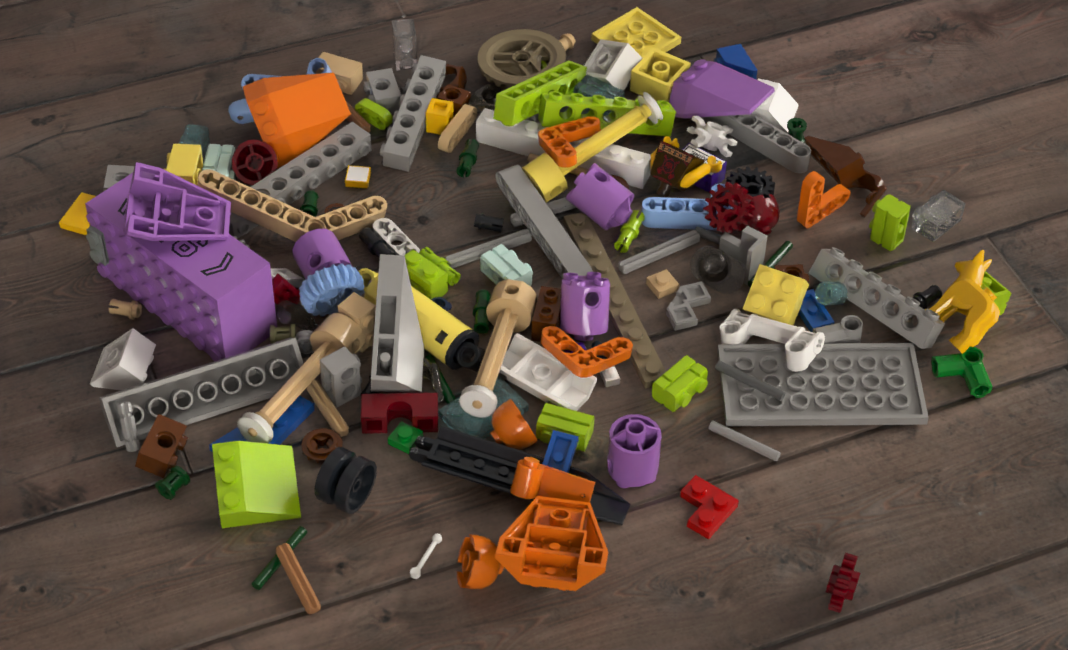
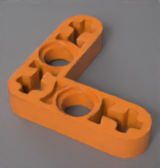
[538,117,601,168]
[797,171,850,228]
[540,326,633,378]

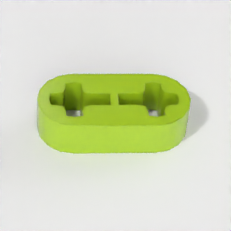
[355,98,393,130]

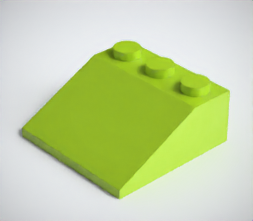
[212,441,301,528]

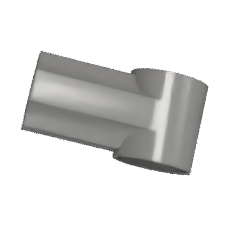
[813,315,863,344]

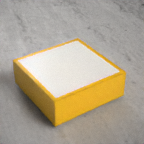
[345,165,371,188]

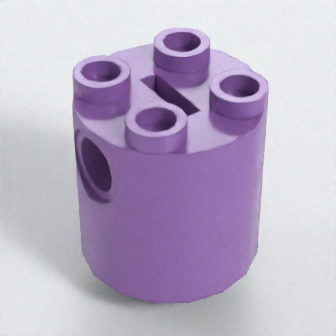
[566,163,634,230]
[292,229,353,280]
[560,272,610,341]
[607,414,662,488]

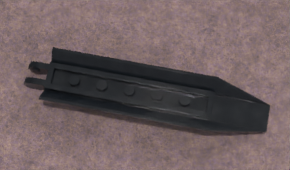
[408,426,631,525]

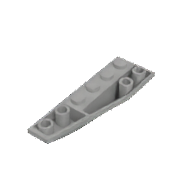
[371,254,424,393]

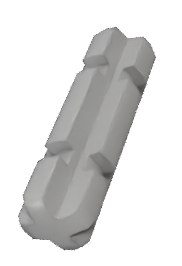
[117,402,141,452]

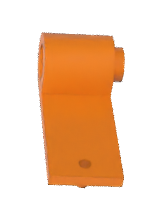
[510,457,596,502]

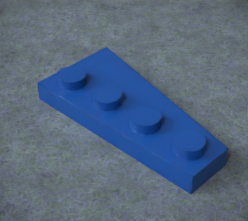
[209,396,315,453]

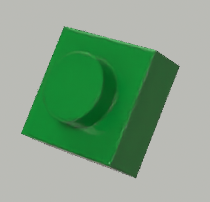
[388,421,423,454]

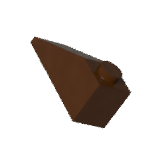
[804,136,865,186]

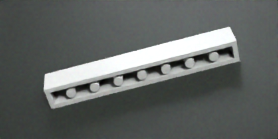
[476,108,651,189]

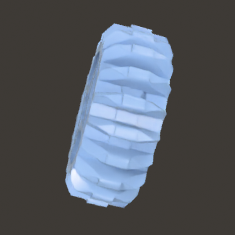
[299,263,365,317]

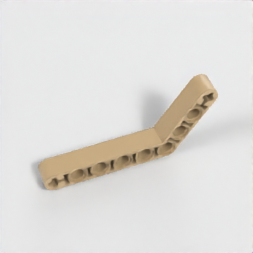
[197,169,387,242]

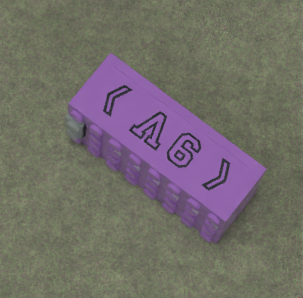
[85,173,277,361]

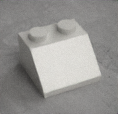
[584,39,643,94]
[752,78,798,134]
[90,328,156,390]

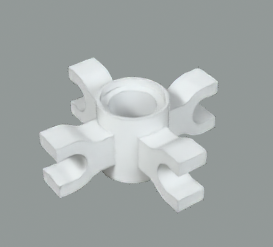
[687,116,737,157]

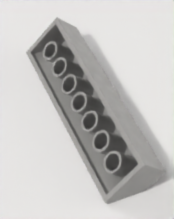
[99,338,304,447]

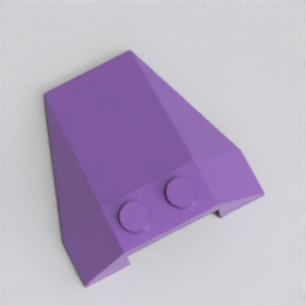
[669,59,775,118]
[123,162,231,241]

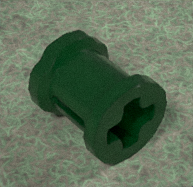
[787,118,807,143]
[155,465,190,500]

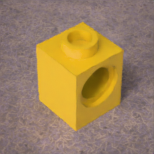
[426,98,454,135]

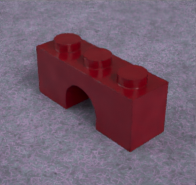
[361,392,438,434]

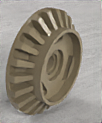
[478,29,566,90]

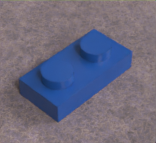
[798,289,835,332]
[543,430,579,473]

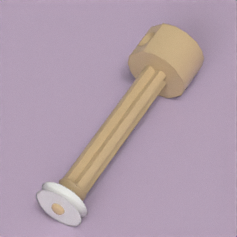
[459,279,538,418]
[237,313,365,444]

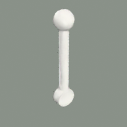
[410,533,442,579]

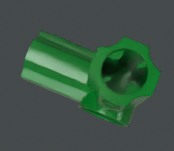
[931,347,993,398]

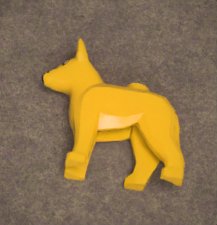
[924,250,1000,354]

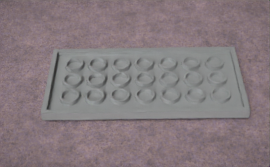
[717,343,929,426]

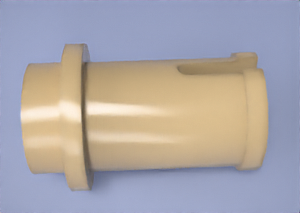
[559,33,576,51]
[109,299,142,320]

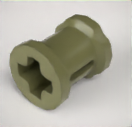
[270,324,296,343]

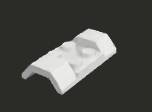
[499,333,597,411]

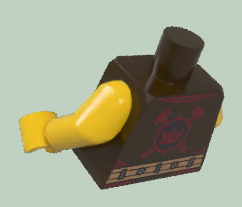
[650,136,722,198]

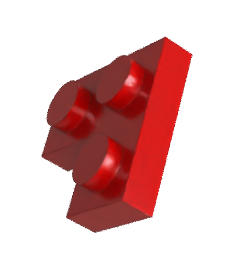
[680,475,739,540]

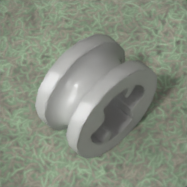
[295,330,313,354]

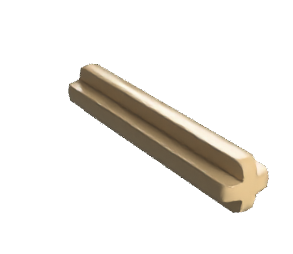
[307,379,349,438]

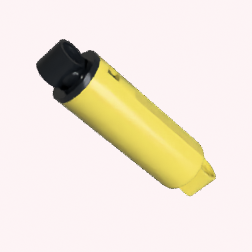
[359,268,486,372]

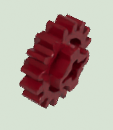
[703,182,755,234]
[825,553,860,613]

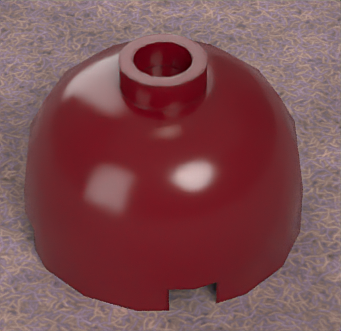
[232,139,278,185]
[740,194,780,235]

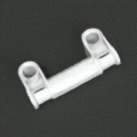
[720,309,825,372]

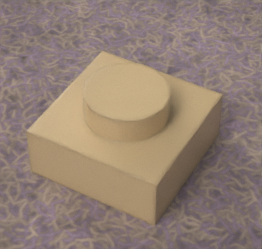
[646,269,679,299]

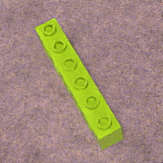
[493,60,587,126]
[538,91,676,137]

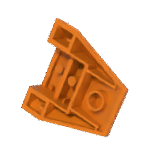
[243,73,351,169]
[495,496,608,591]

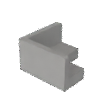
[709,226,767,285]

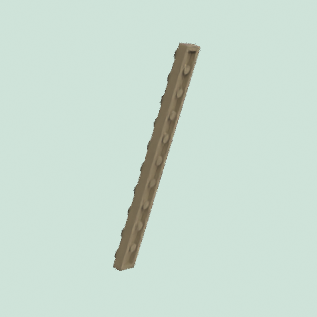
[563,212,666,389]

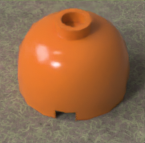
[490,399,538,450]
[457,534,504,589]

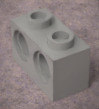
[320,346,362,408]

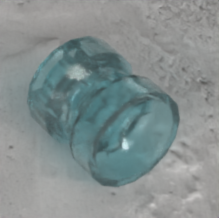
[815,281,848,306]

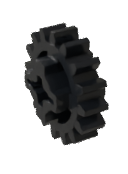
[726,166,775,203]

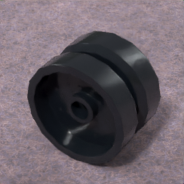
[315,447,377,514]

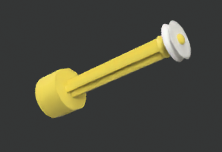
[522,92,663,203]

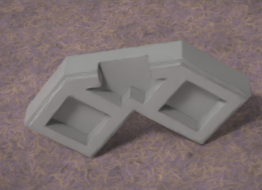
[666,281,711,331]

